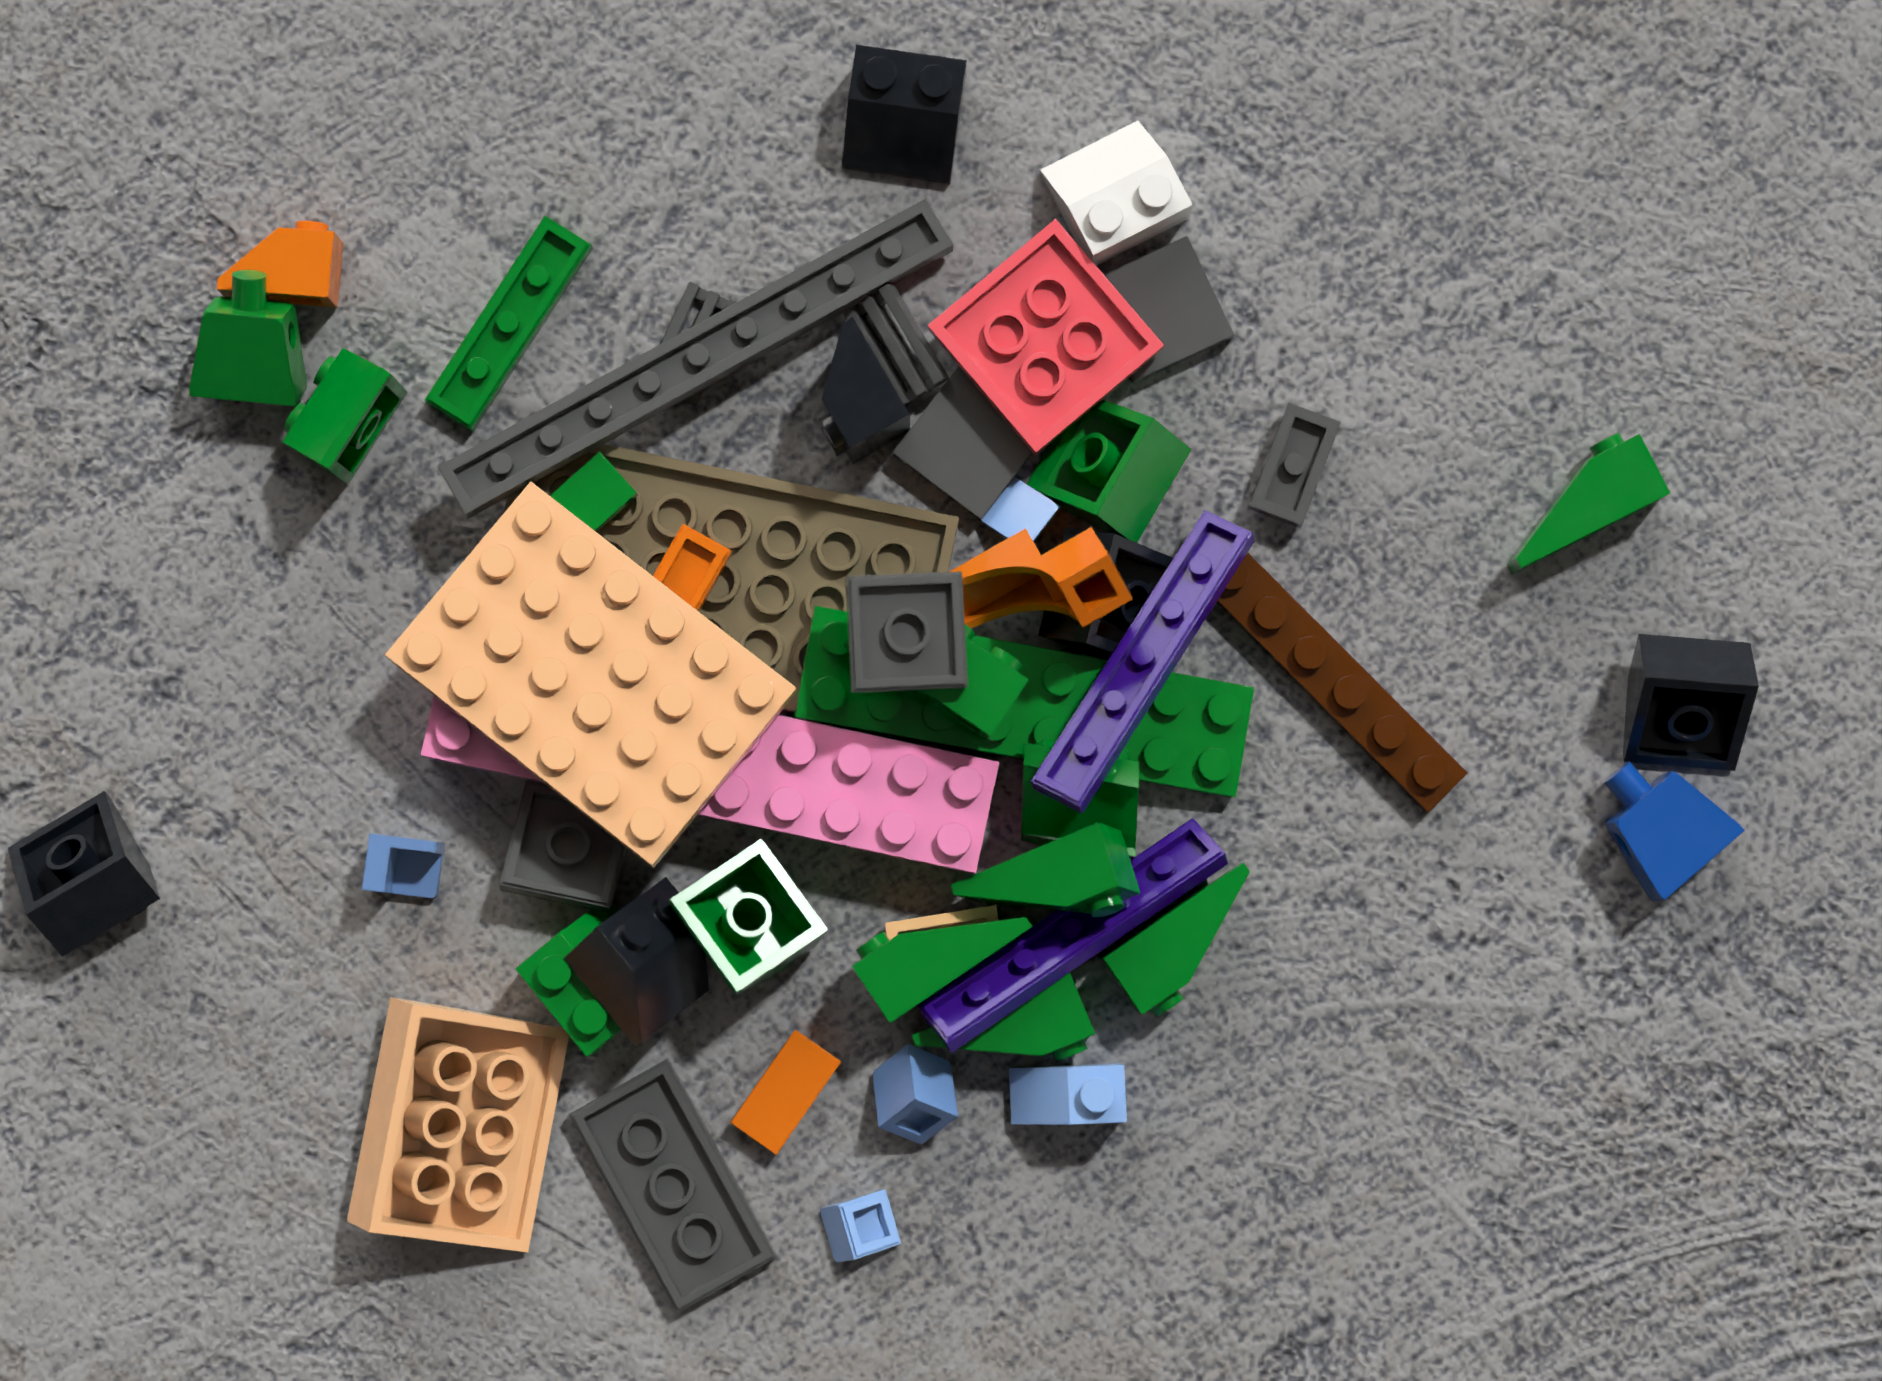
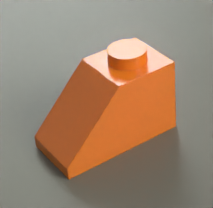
[217,221,344,308]

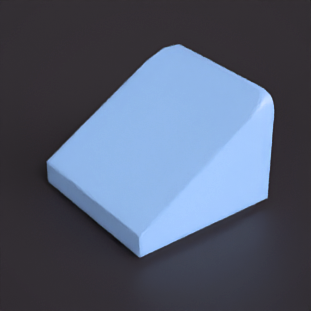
[981,477,1060,543]
[820,1189,901,1263]

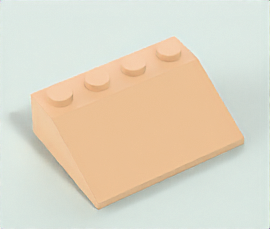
[347,997,569,1253]

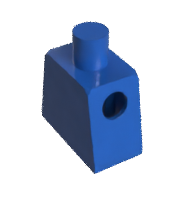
[1604,761,1745,901]

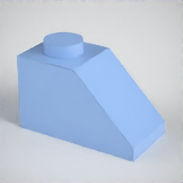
[1009,1063,1127,1125]

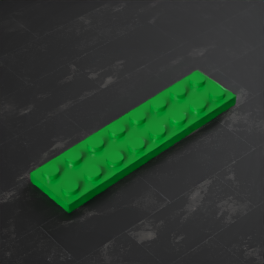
[794,606,1255,798]

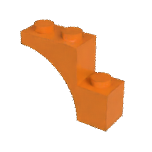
[949,527,1133,629]

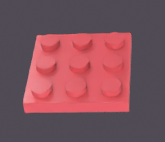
[928,219,1164,456]

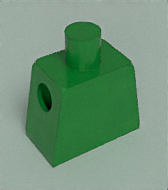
[189,270,307,406]

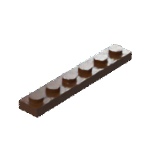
[1216,553,1468,813]

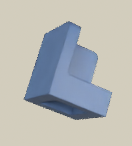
[362,833,445,898]
[873,1044,958,1145]

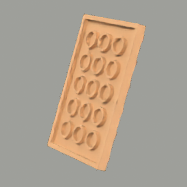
[385,482,797,869]

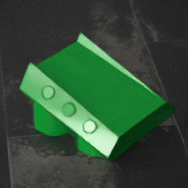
[1021,740,1139,860]

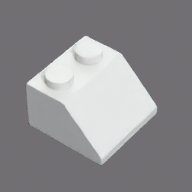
[1040,121,1193,266]

